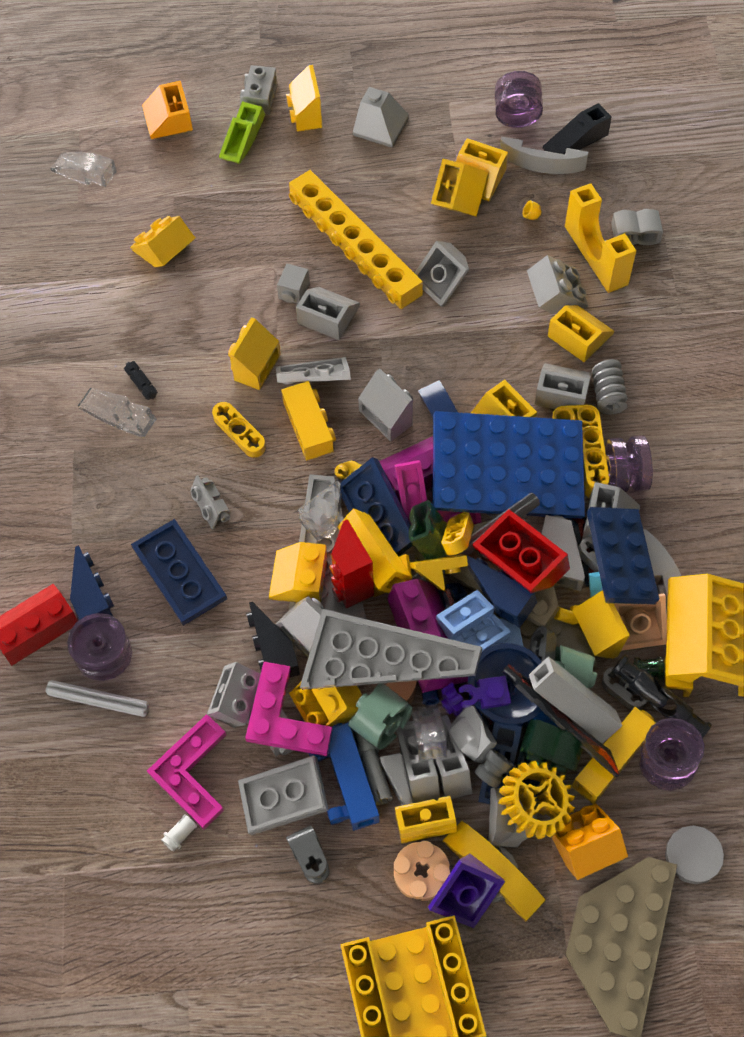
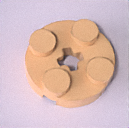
[394,841,450,901]

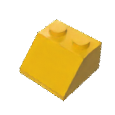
[286,65,322,132]
[269,542,328,603]

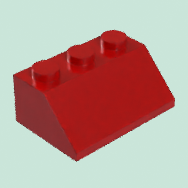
[472,509,570,593]
[329,519,374,609]
[0,584,80,666]

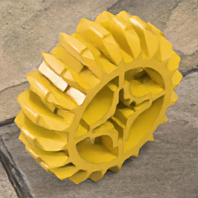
[498,761,575,839]

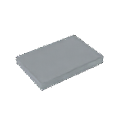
[238,755,329,835]

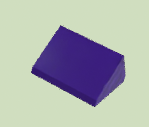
[428,854,505,928]

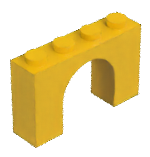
[565,183,636,293]

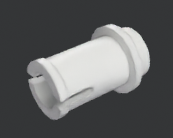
[161,814,197,852]

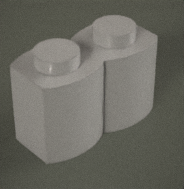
[611,209,663,245]

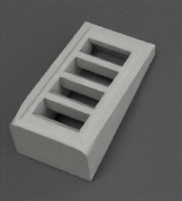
[380,753,413,806]

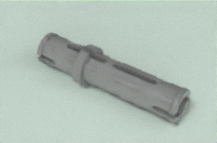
[352,729,393,805]

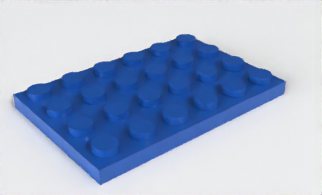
[433,411,585,519]

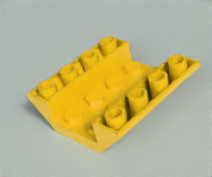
[666,574,744,697]
[340,915,487,1037]

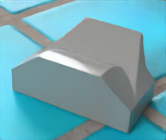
[449,705,497,763]
[488,788,537,848]

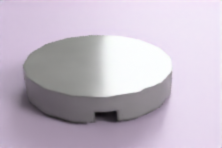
[665,825,724,884]

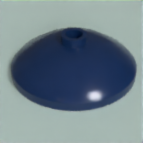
[468,643,542,725]

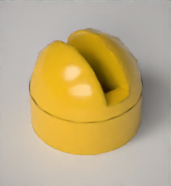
[522,200,542,220]

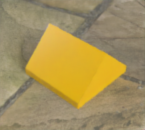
[573,590,630,659]

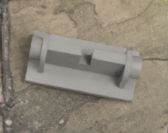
[190,475,231,529]

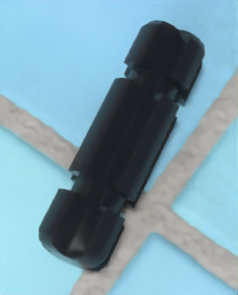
[124,361,158,400]

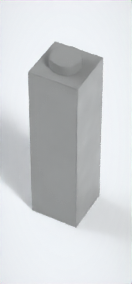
[529,656,622,744]

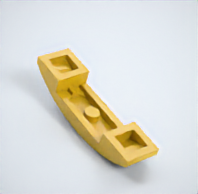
[443,821,545,922]

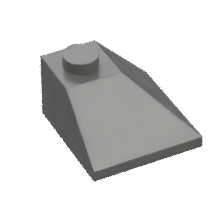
[353,87,409,148]
[415,241,469,307]

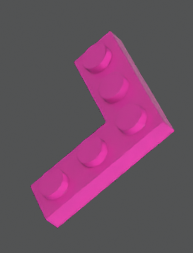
[394,460,482,538]
[245,662,333,756]
[147,714,226,830]

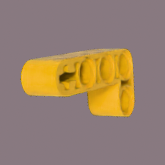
[552,405,609,499]

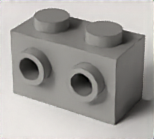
[240,65,277,115]
[207,662,261,728]

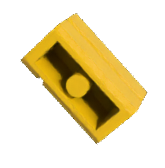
[395,796,457,844]

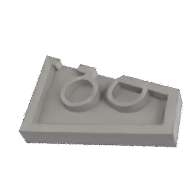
[275,357,351,385]

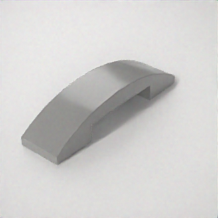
[500,137,588,174]

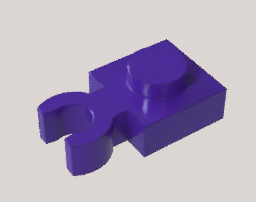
[459,676,511,709]
[440,682,464,718]

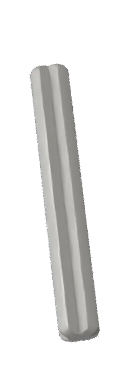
[46,680,149,717]

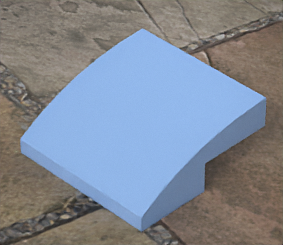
[436,590,511,652]

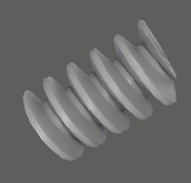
[591,359,628,415]

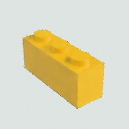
[281,381,336,461]

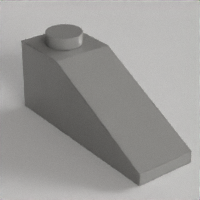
[422,715,472,799]
[396,719,440,803]

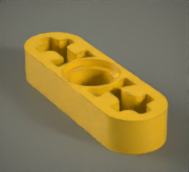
[212,402,266,458]
[441,512,474,556]

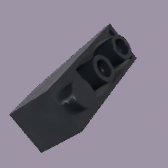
[543,103,612,154]
[246,602,300,678]

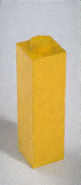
[337,508,412,593]
[572,707,657,804]

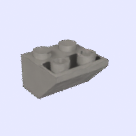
[527,255,589,314]
[296,287,360,340]
[534,363,591,409]
[358,369,413,442]
[582,482,640,540]
[275,596,324,658]

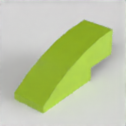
[219,101,265,164]

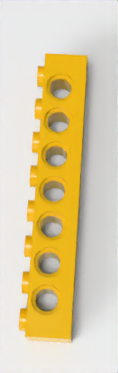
[289,170,423,309]

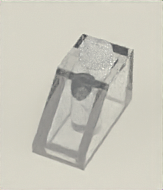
[298,480,342,542]

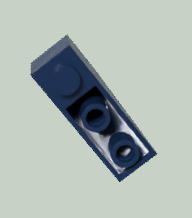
[70,545,114,631]
[467,556,537,628]

